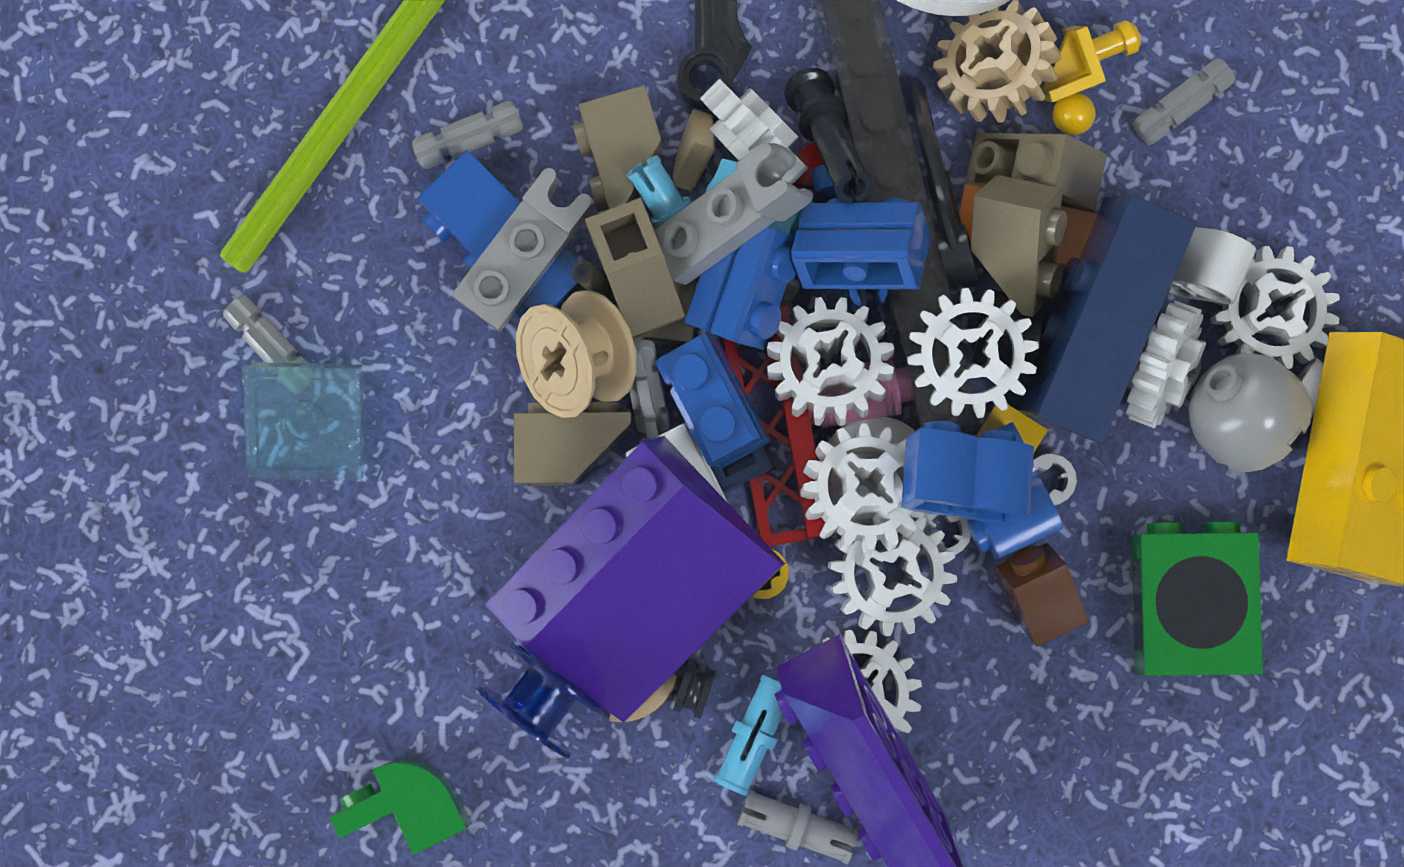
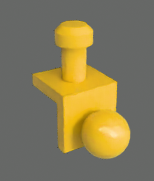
[1040,20,1141,135]

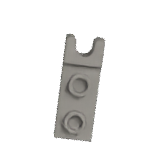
[654,143,813,285]
[451,167,595,332]

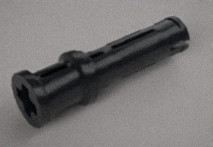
[784,68,873,204]

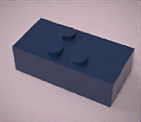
[1014,194,1198,444]

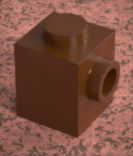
[995,542,1089,647]

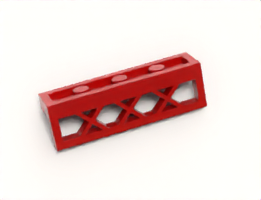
[723,305,825,547]

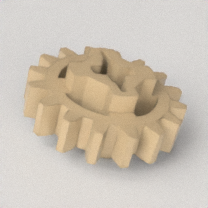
[934,0,1061,123]

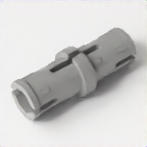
[737,789,859,865]

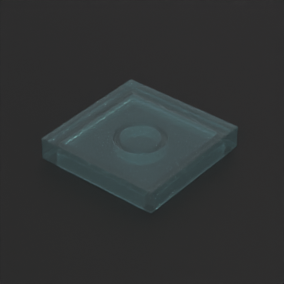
[243,362,364,481]

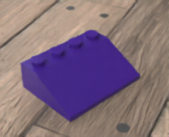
[485,436,785,722]
[775,634,965,867]

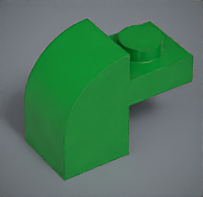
[329,760,472,855]

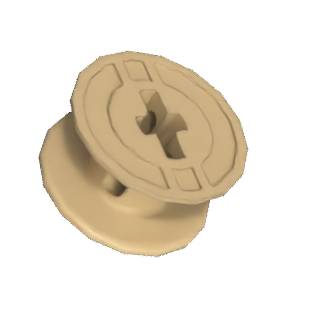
[516,290,637,418]

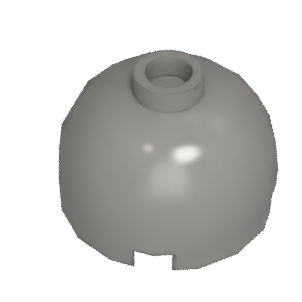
[1188,352,1312,473]

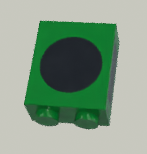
[1131,522,1263,676]

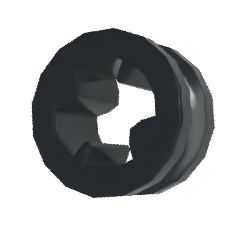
[673,661,716,719]

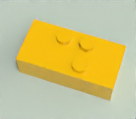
[1286,332,1404,587]

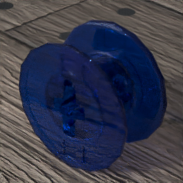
[476,641,605,759]

